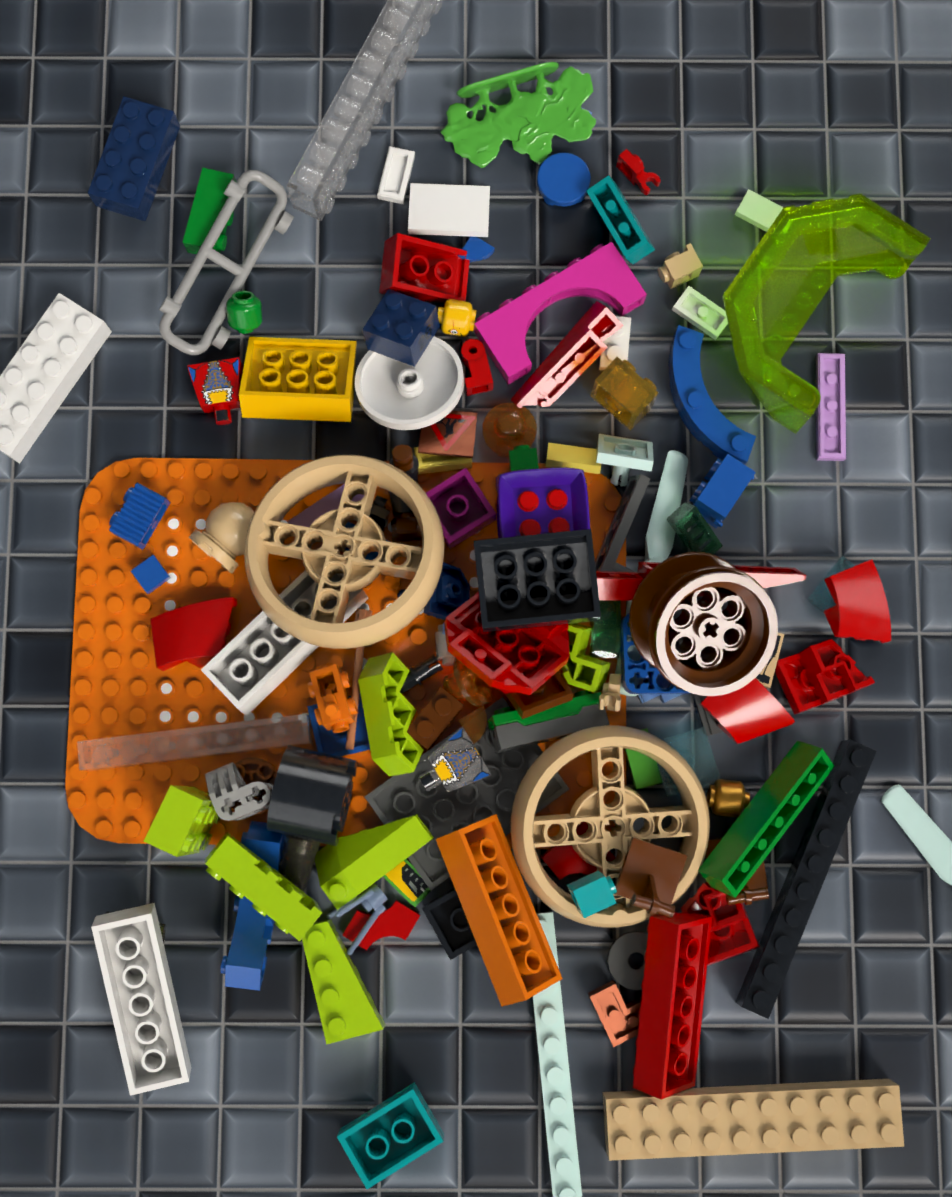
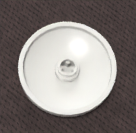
[355,336,464,430]

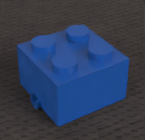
[689,454,756,528]

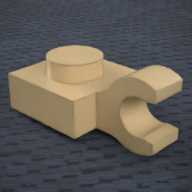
[598,673,621,711]

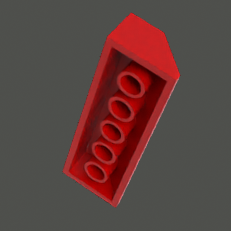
[633,912,712,1100]

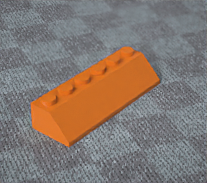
[436,814,563,1007]

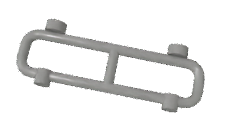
[159,170,294,355]

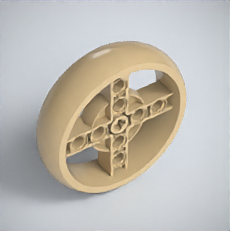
[244,455,444,649]
[511,725,710,928]

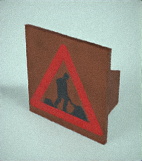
[418,410,478,458]

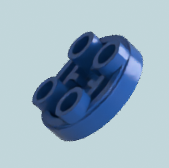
[537,153,590,207]

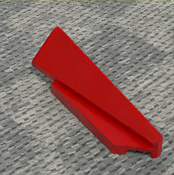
[511,301,624,408]

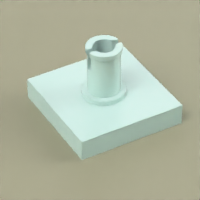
[596,434,654,486]

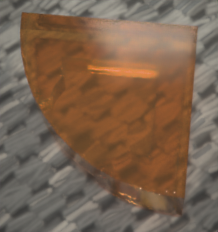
[458,706,487,745]

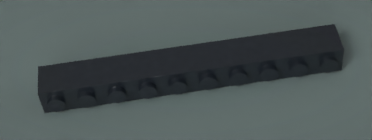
[735,739,877,1019]

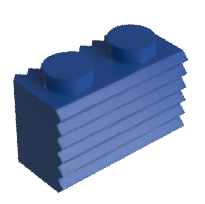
[109,483,171,550]

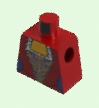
[187,357,243,425]

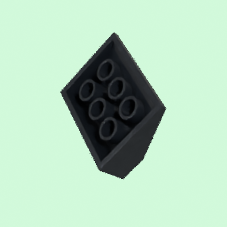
[474,529,601,632]

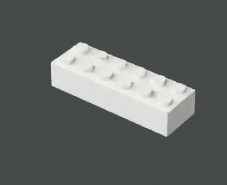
[0,293,112,464]
[201,570,368,716]
[91,903,191,1096]

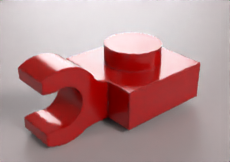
[616,149,661,196]

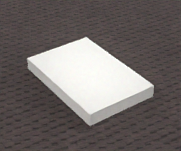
[408,183,490,237]

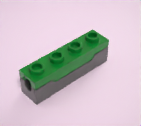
[487,690,610,754]

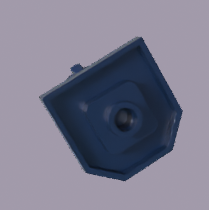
[397,562,470,620]

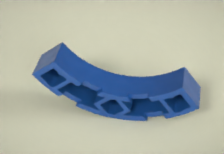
[668,325,756,465]
[221,821,285,991]

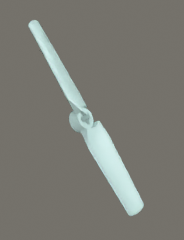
[615,450,688,696]
[881,784,952,886]

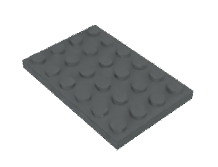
[365,697,569,891]

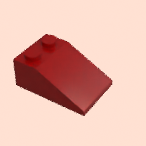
[379,233,470,303]

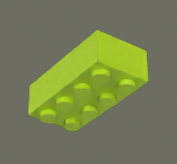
[143,785,221,857]

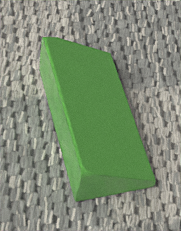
[624,728,662,790]

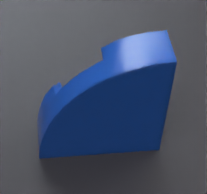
[458,237,495,263]

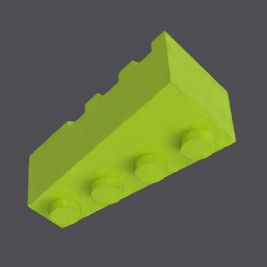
[205,832,322,942]
[302,919,385,1045]

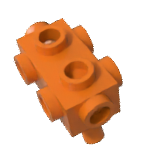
[307,663,358,733]

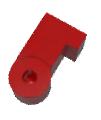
[461,339,493,396]

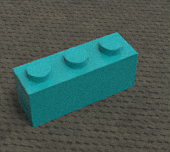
[586,175,655,265]

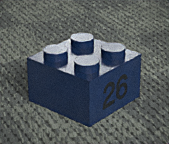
[362,289,440,367]

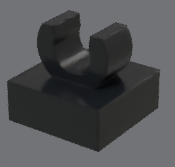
[369,495,390,533]

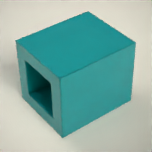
[567,870,617,918]

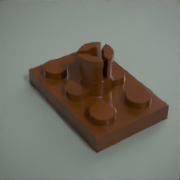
[505,671,574,719]

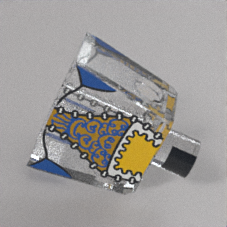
[419,728,491,792]

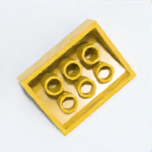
[239,337,357,422]

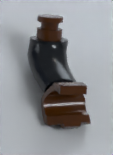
[388,444,422,547]

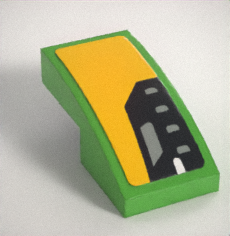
[383,859,431,907]

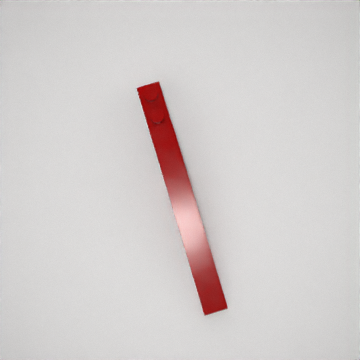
[596,562,806,601]

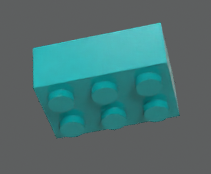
[337,1082,444,1189]

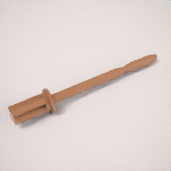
[345,609,372,750]

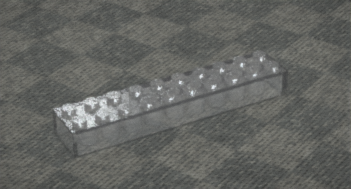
[287,0,442,221]

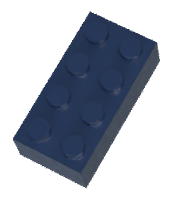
[88,96,180,221]

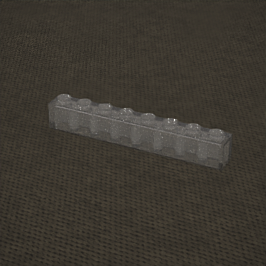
[77,714,313,771]

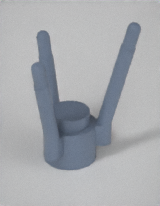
[326,883,388,955]

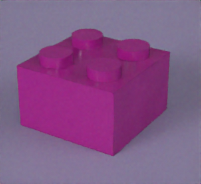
[426,468,496,550]

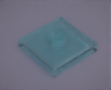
[657,727,721,797]

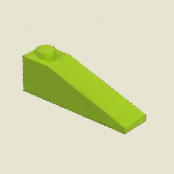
[314,814,434,910]

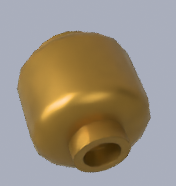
[707,779,750,817]

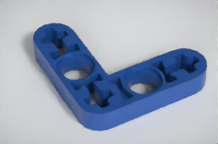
[619,614,691,694]

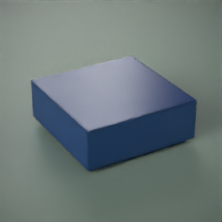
[131,555,171,594]

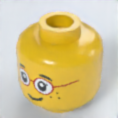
[438,299,477,337]

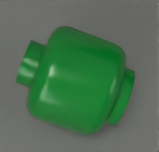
[226,291,263,334]

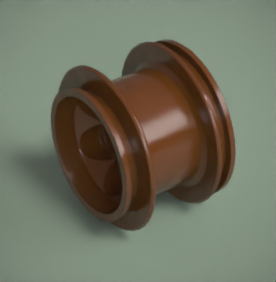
[629,552,778,696]

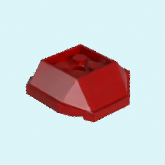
[444,592,570,695]

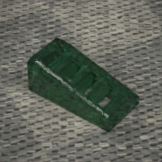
[667,502,723,555]

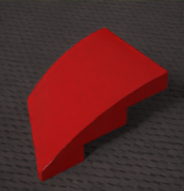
[823,559,891,643]
[150,597,237,671]
[775,639,875,715]
[700,678,795,744]
[681,882,760,966]

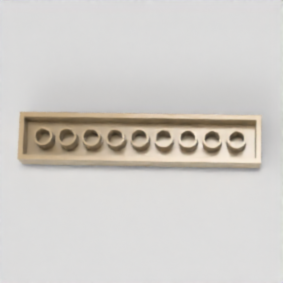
[603,1079,904,1161]

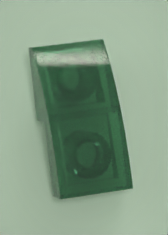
[589,600,621,658]

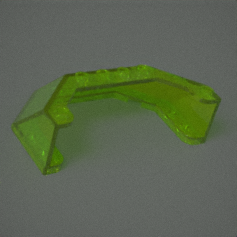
[722,194,931,434]

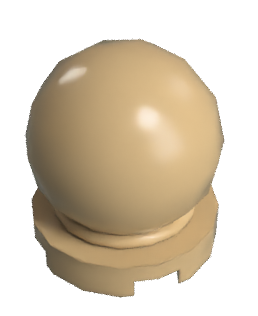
[188,502,254,574]

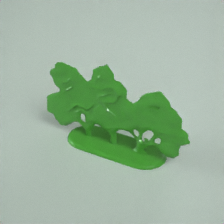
[441,62,596,168]

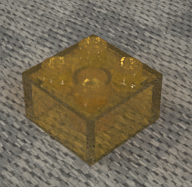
[590,357,659,431]

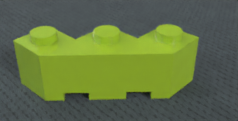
[562,623,611,693]
[358,652,424,777]

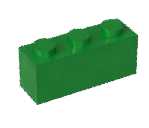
[182,167,236,254]

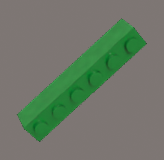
[698,740,834,898]

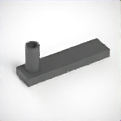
[595,474,650,572]

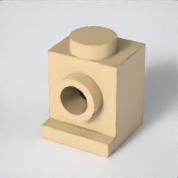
[658,243,703,289]

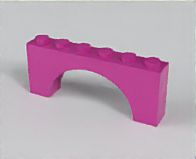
[474,242,647,385]

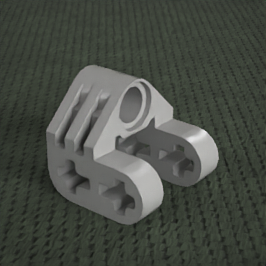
[205,762,274,821]

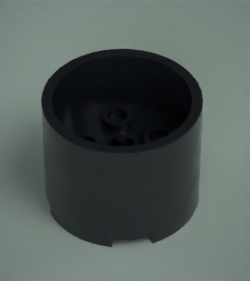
[267,745,357,846]

